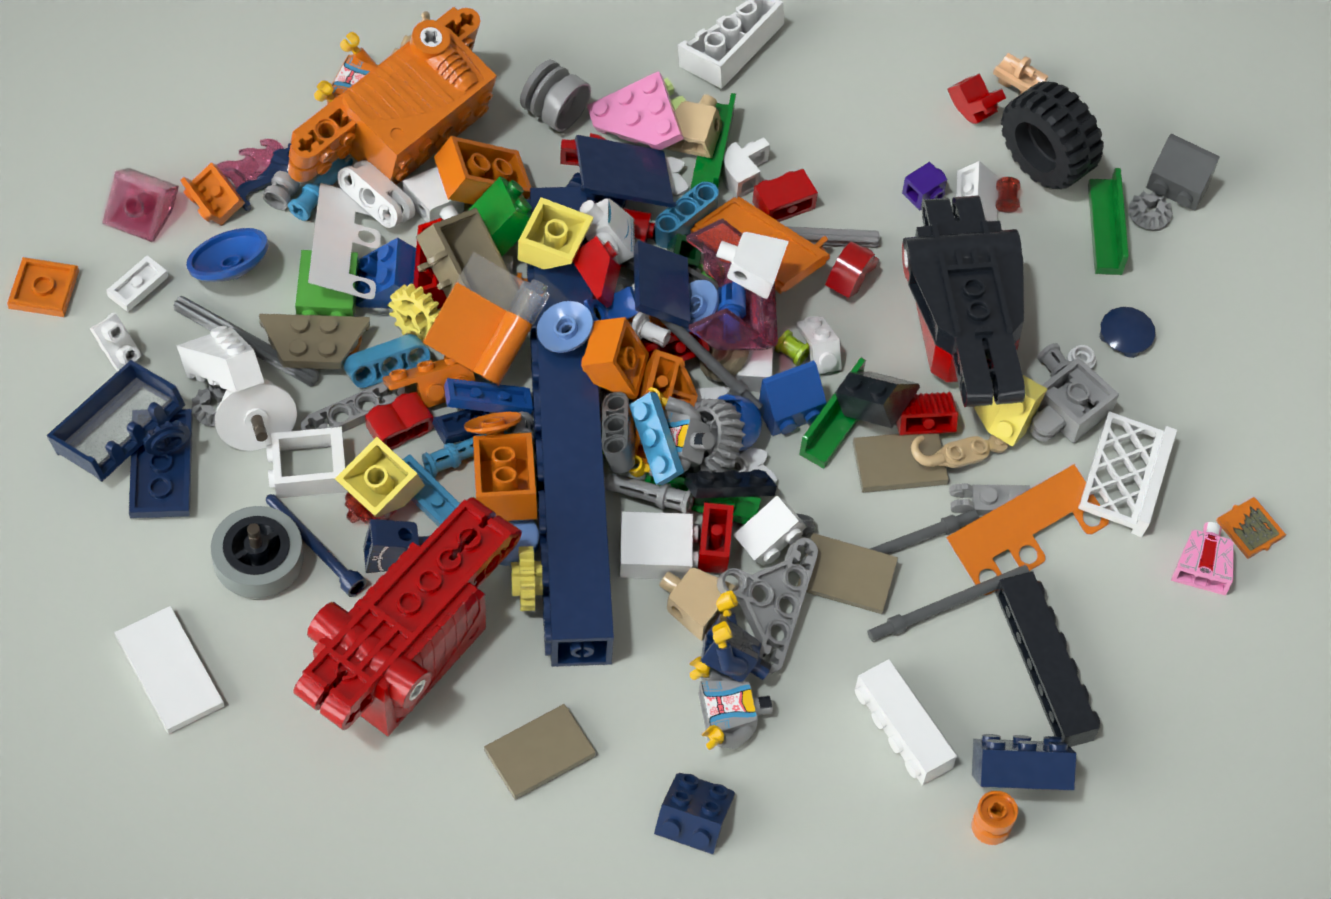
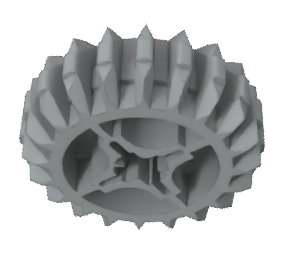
[688,398,746,473]

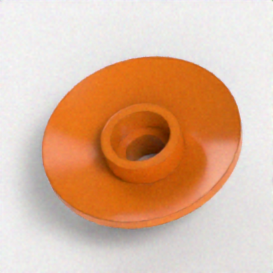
[464,412,522,435]

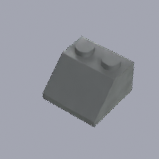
[1146,133,1220,211]

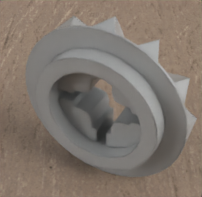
[1128,191,1172,230]
[192,384,227,426]

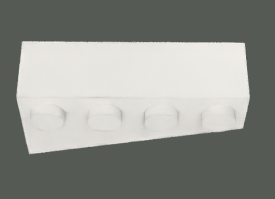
[678,0,784,89]
[177,326,264,392]

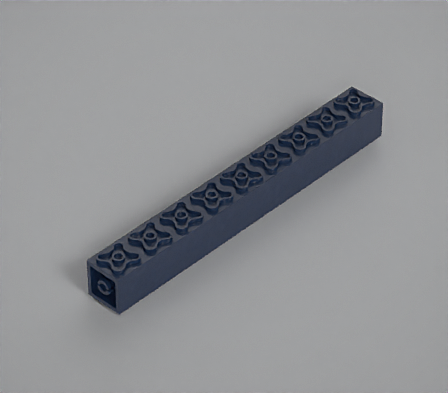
[525,187,614,667]

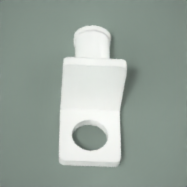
[629,312,671,347]

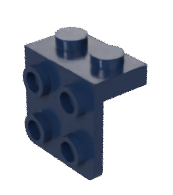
[654,773,735,854]

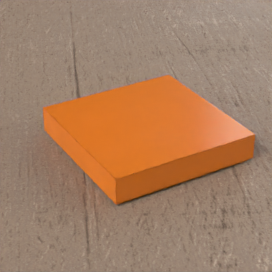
[7,257,79,317]

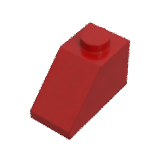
[573,236,621,308]

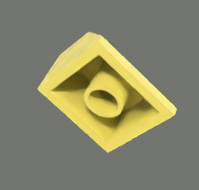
[518,198,594,269]
[974,374,1047,446]
[335,437,425,518]

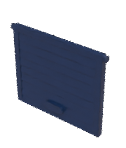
[575,135,676,208]

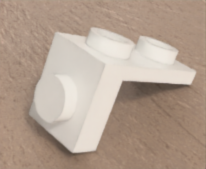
[796,316,842,374]

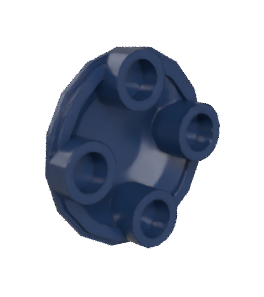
[1099,307,1155,358]

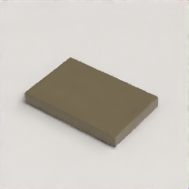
[852,434,949,493]
[797,533,898,614]
[484,704,596,800]

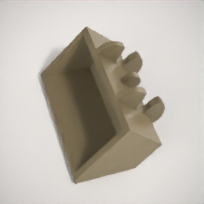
[416,208,528,315]

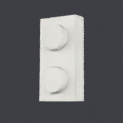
[106,255,168,312]

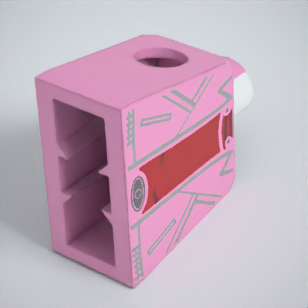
[1171,522,1233,596]

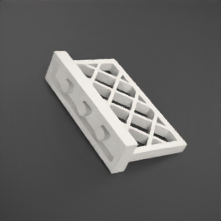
[1078,411,1177,537]

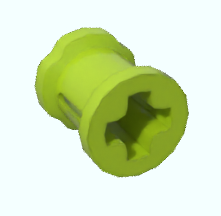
[774,330,810,366]

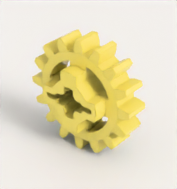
[388,284,440,342]
[511,546,543,611]

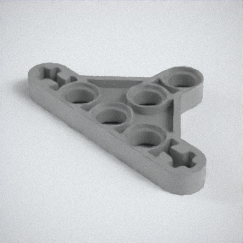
[717,538,818,675]

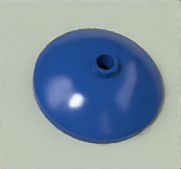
[186,228,269,282]

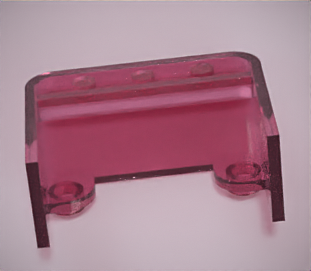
[686,218,778,350]

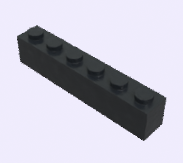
[995,571,1100,747]

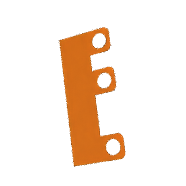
[946,464,1109,595]

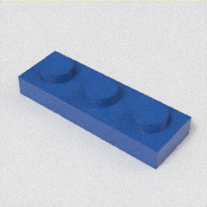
[444,378,533,414]

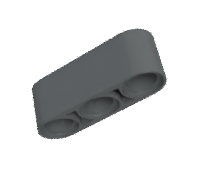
[602,392,635,474]

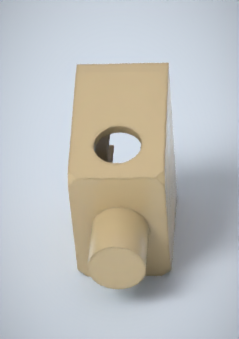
[666,94,722,158]
[659,568,736,641]

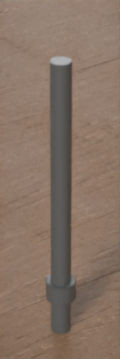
[634,290,763,410]
[870,509,979,554]
[867,565,1029,641]

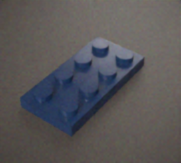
[129,409,193,518]

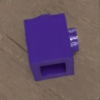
[902,161,948,211]

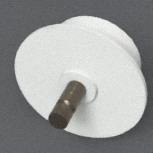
[215,378,297,451]

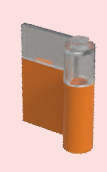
[422,252,550,386]

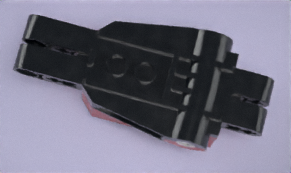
[902,195,1025,407]

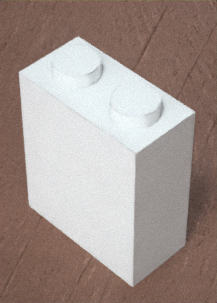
[620,511,698,579]

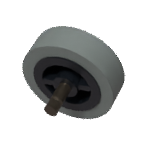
[211,506,304,598]

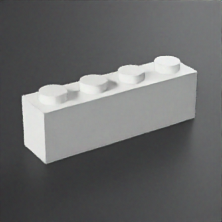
[855,659,957,785]

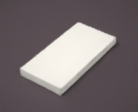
[115,606,225,734]

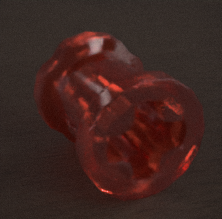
[995,177,1021,213]

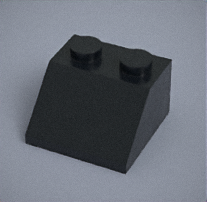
[835,371,920,428]

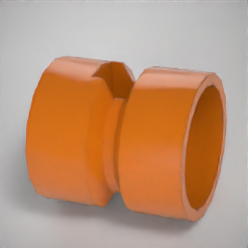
[971,791,1018,845]

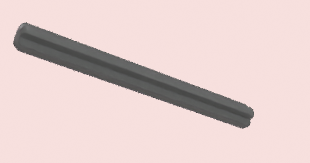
[173,296,319,386]

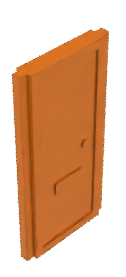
[690,196,830,293]

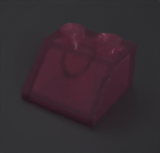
[102,168,179,242]

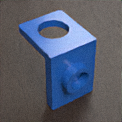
[584,287,639,322]

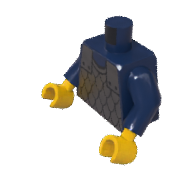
[700,590,772,682]

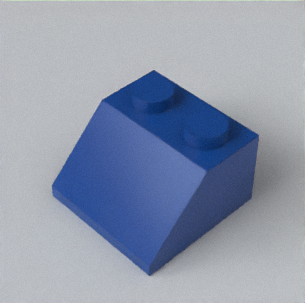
[759,360,827,437]

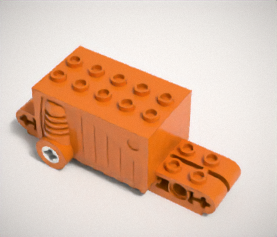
[288,7,497,185]

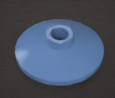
[684,280,719,332]
[537,301,594,353]

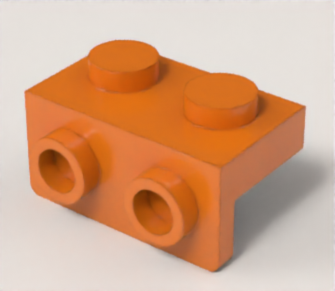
[180,162,245,226]

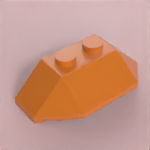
[632,350,698,464]

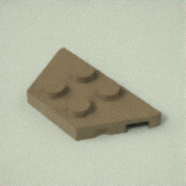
[259,314,370,369]

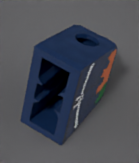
[363,519,429,573]

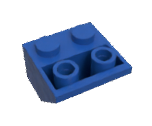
[356,237,416,309]

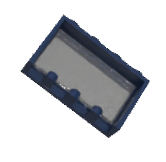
[46,360,185,482]

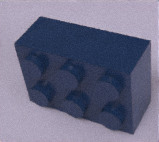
[972,734,1076,790]

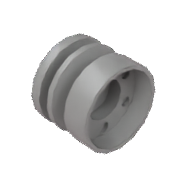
[520,59,591,132]

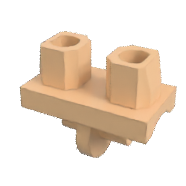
[993,53,1048,94]

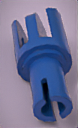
[718,281,746,341]

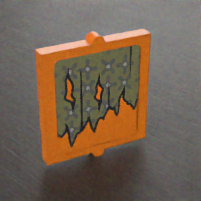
[1216,497,1286,559]

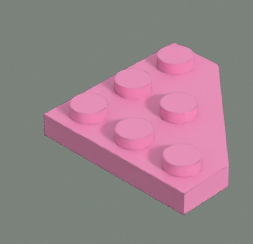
[587,71,684,150]

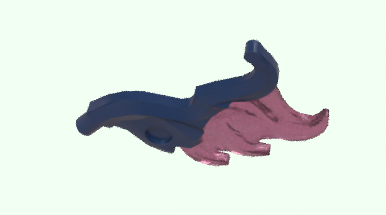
[217,139,291,211]

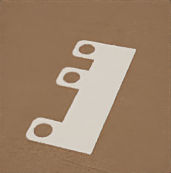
[308,183,381,299]

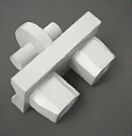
[90,313,142,371]

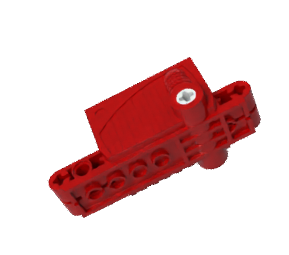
[293,497,522,736]

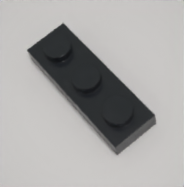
[684,469,777,498]

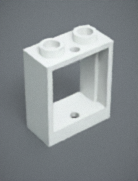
[266,427,348,498]

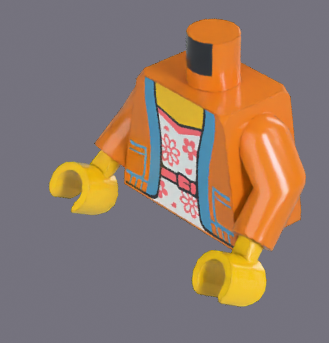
[314,32,378,104]

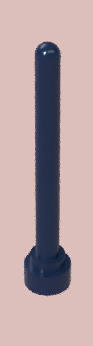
[266,494,367,597]

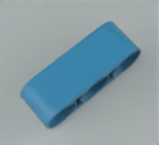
[654,182,719,248]
[344,334,430,388]

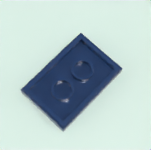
[633,240,691,328]

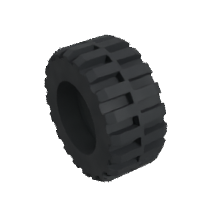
[1001,81,1104,190]

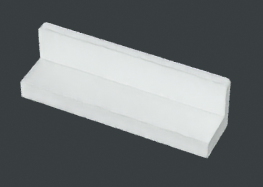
[956,161,999,221]

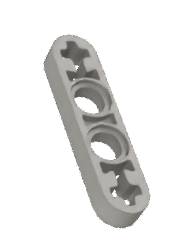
[301,382,405,432]

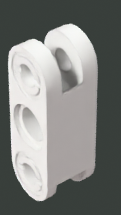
[338,160,415,228]

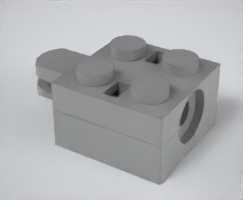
[1030,357,1119,443]

